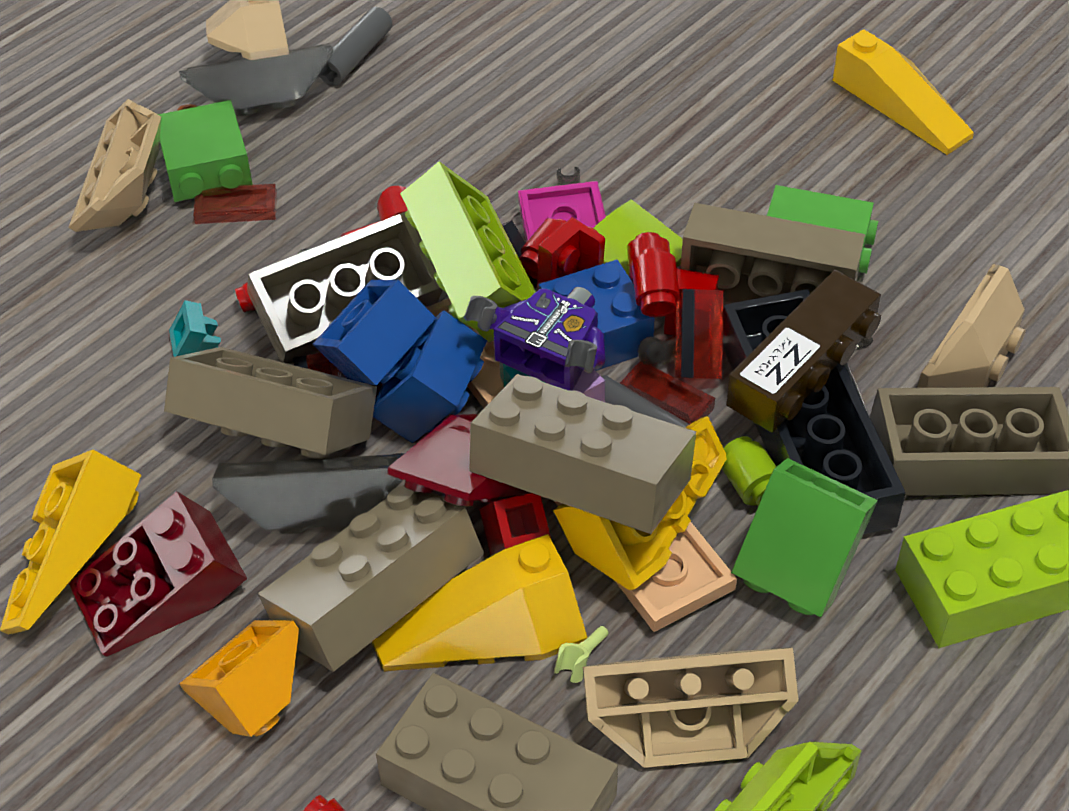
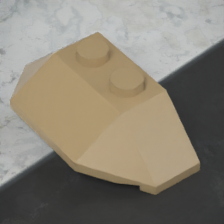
[206,0,289,60]
[68,99,161,232]
[918,264,1026,388]
[583,648,799,768]

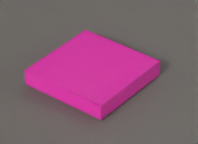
[518,181,606,242]

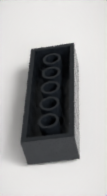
[720,289,906,534]

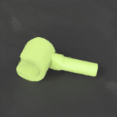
[554,626,609,683]

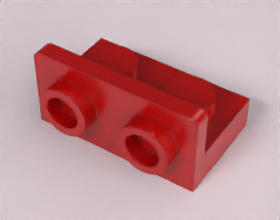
[537,217,605,291]

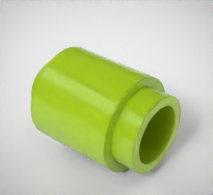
[722,436,777,506]

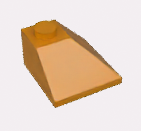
[179,620,299,737]

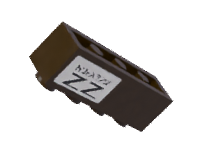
[726,270,881,433]

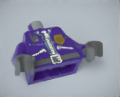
[464,287,606,391]

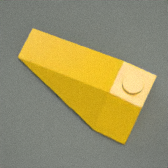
[833,29,974,155]
[553,416,727,590]
[0,449,141,635]
[372,534,588,671]

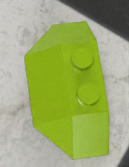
[715,742,862,811]

